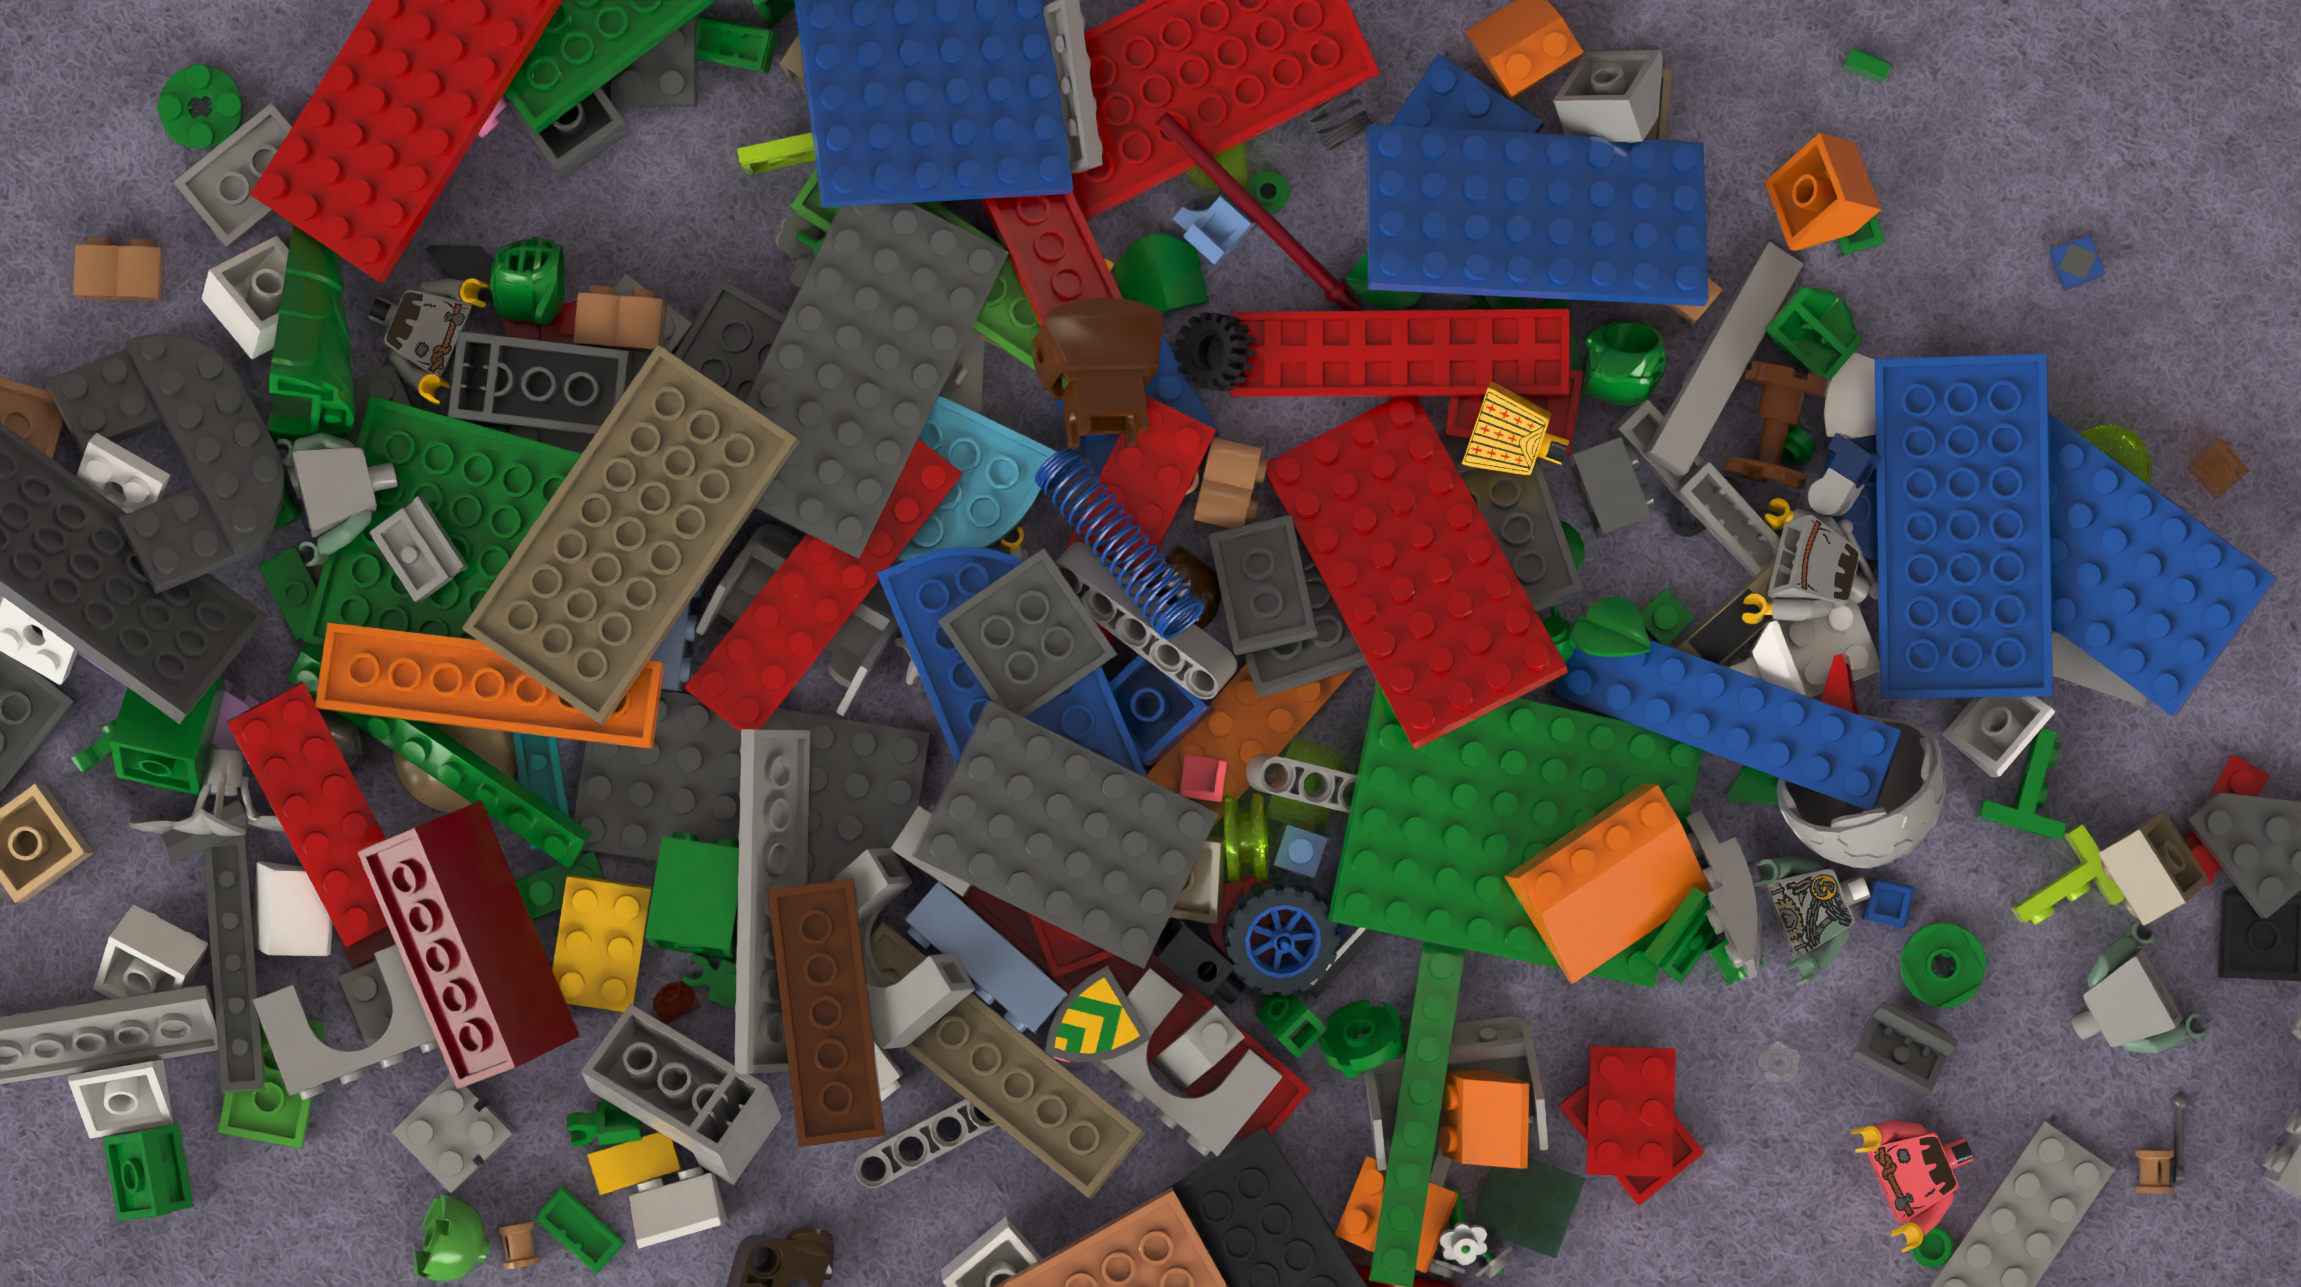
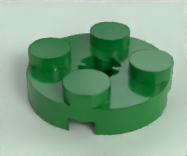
[157,64,244,150]
[1899,923,1986,1008]
[1318,1000,1405,1078]

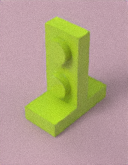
[2011,824,2124,925]

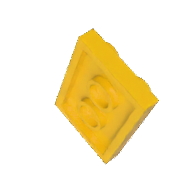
[552,874,651,1012]

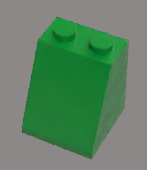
[110,673,225,796]
[645,831,739,960]

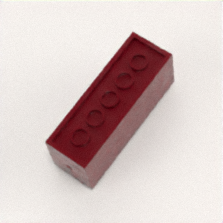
[357,800,580,1089]

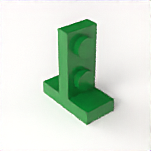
[1975,728,2067,840]

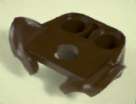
[726,1227,834,1287]

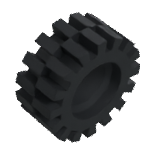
[1174,312,1257,391]

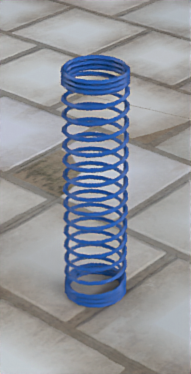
[1035,447,1204,639]

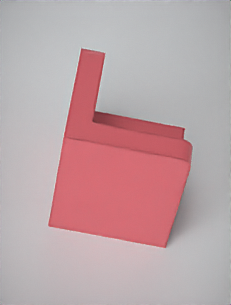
[1179,755,1227,803]

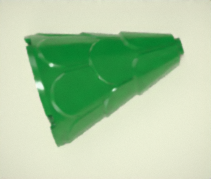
[267,224,355,449]

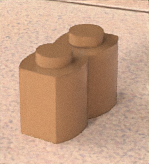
[73,237,165,302]
[573,286,667,353]
[1193,437,1268,529]

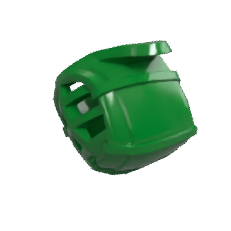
[490,236,565,325]
[1582,319,1666,406]

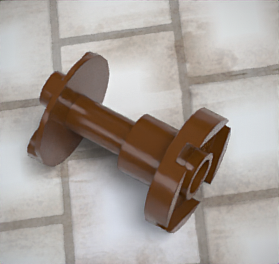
[1723,362,1830,489]

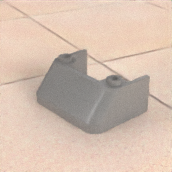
[695,524,898,716]
[1364,1016,1548,1171]

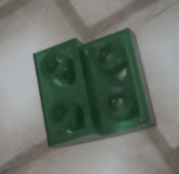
[1471,1157,1586,1258]

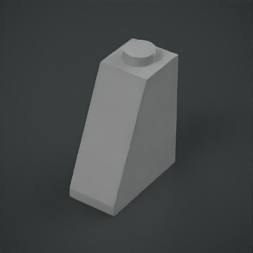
[1152,1003,1245,1092]

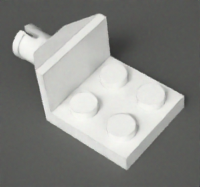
[1728,600,1880,698]

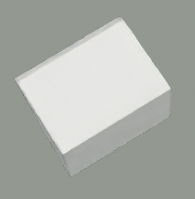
[1942,697,2055,777]
[252,861,333,956]
[68,1059,173,1139]

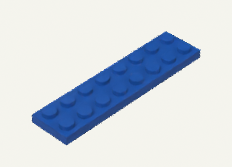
[1555,639,1903,810]

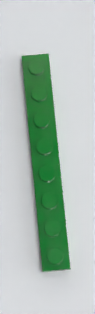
[288,642,592,868]
[1369,942,1466,1287]

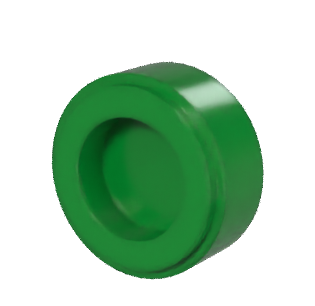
[1910,1226,1953,1268]

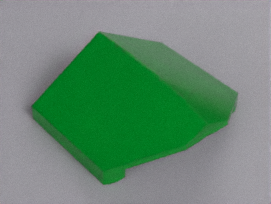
[1114,233,1209,314]
[1765,286,1862,380]

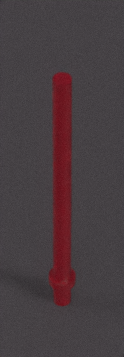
[1156,112,1362,311]

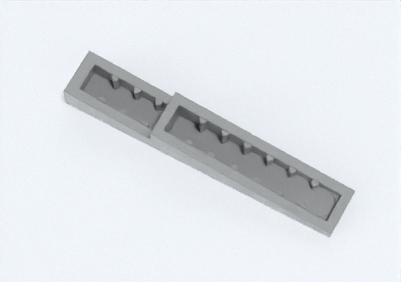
[1642,241,1803,476]
[1609,400,1781,577]

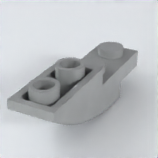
[1686,811,1762,980]

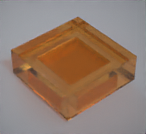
[2187,439,2249,499]

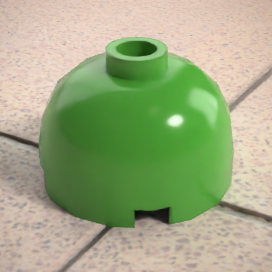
[414,1194,490,1282]

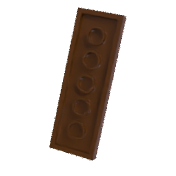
[768,879,886,1147]

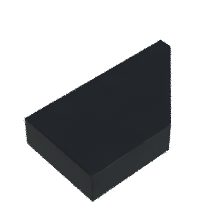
[425,245,494,302]

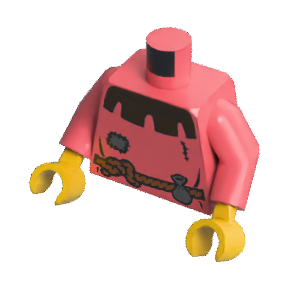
[1851,1119,1974,1252]

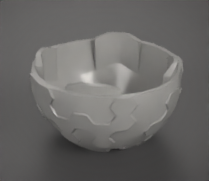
[1776,715,1946,869]

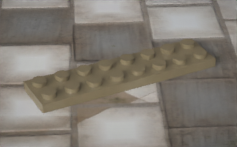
[870,922,1145,1200]

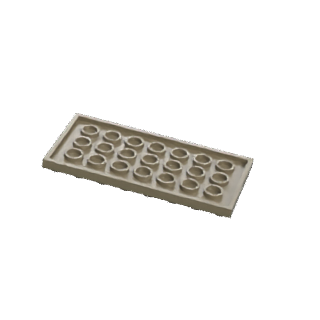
[462,345,800,726]

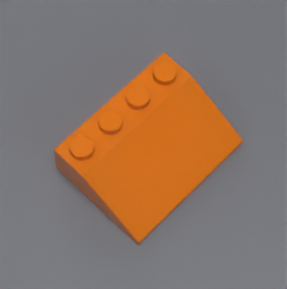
[1504,784,1711,984]

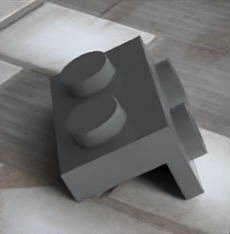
[1852,1001,1958,1097]

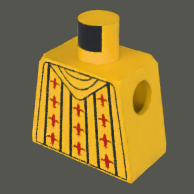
[1462,381,1569,475]

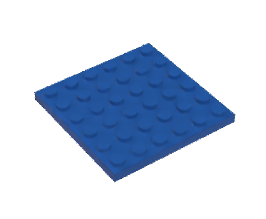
[794,0,1073,207]

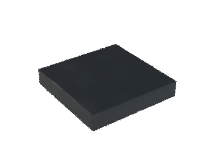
[2218,893,2301,981]

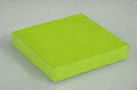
[737,132,815,175]

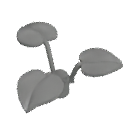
[129,749,284,836]

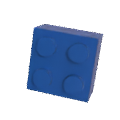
[1108,654,1215,766]

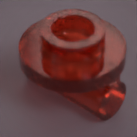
[653,981,702,1025]

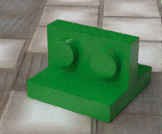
[103,1123,194,1221]

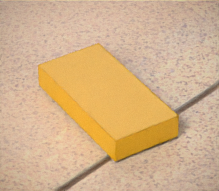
[588,1132,682,1195]

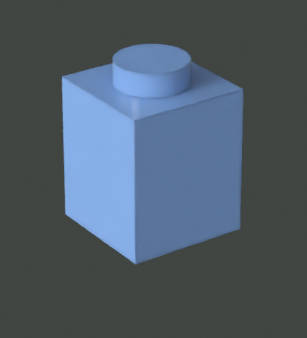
[1273,825,1328,878]

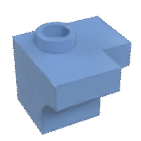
[1173,193,1256,265]

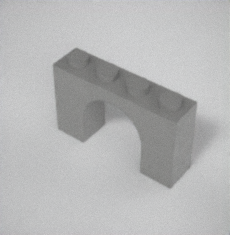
[830,848,975,1049]
[253,945,439,1100]
[1090,968,1283,1157]

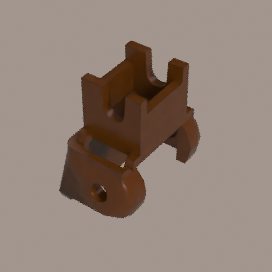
[1032,298,1164,450]

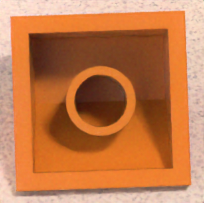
[1465,0,1584,101]
[1764,133,1881,251]
[1439,1068,1529,1169]
[1335,1156,1459,1273]

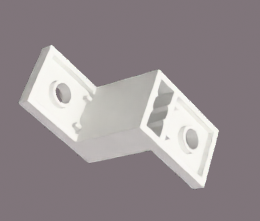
[0,433,170,685]

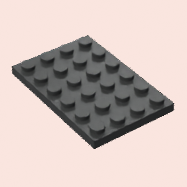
[912,701,1218,968]

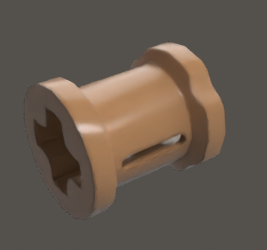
[2135,1149,2174,1194]
[496,1220,541,1270]

